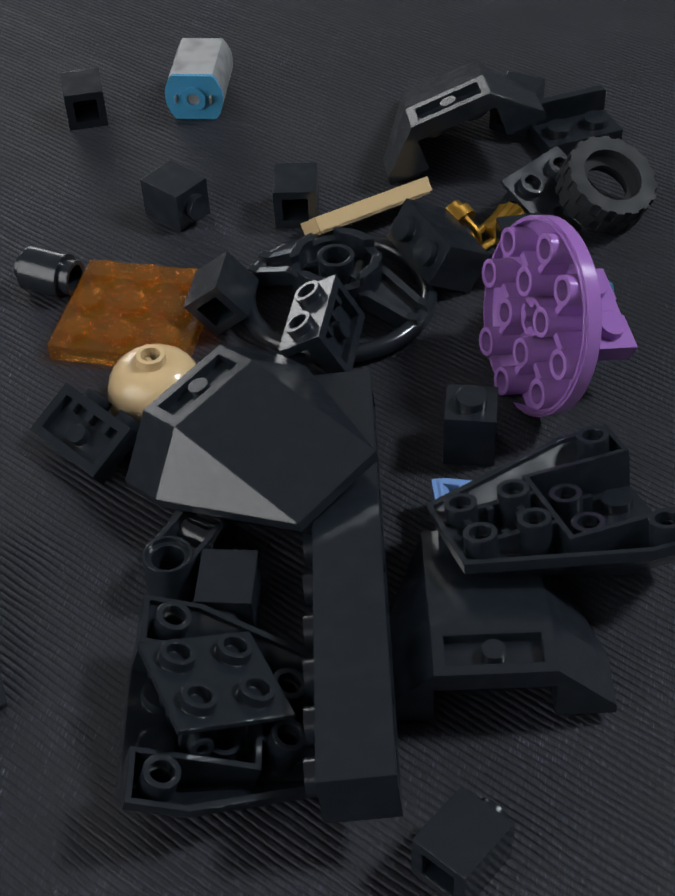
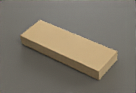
[301,176,432,235]

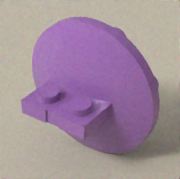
[479,215,638,417]

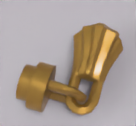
[446,200,525,250]

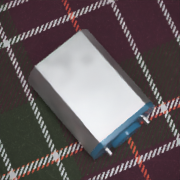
[165,38,233,119]

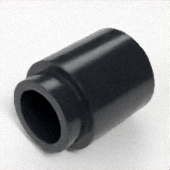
[14,246,85,298]

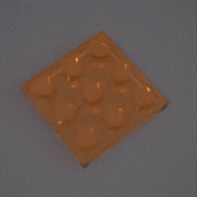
[47,260,204,366]

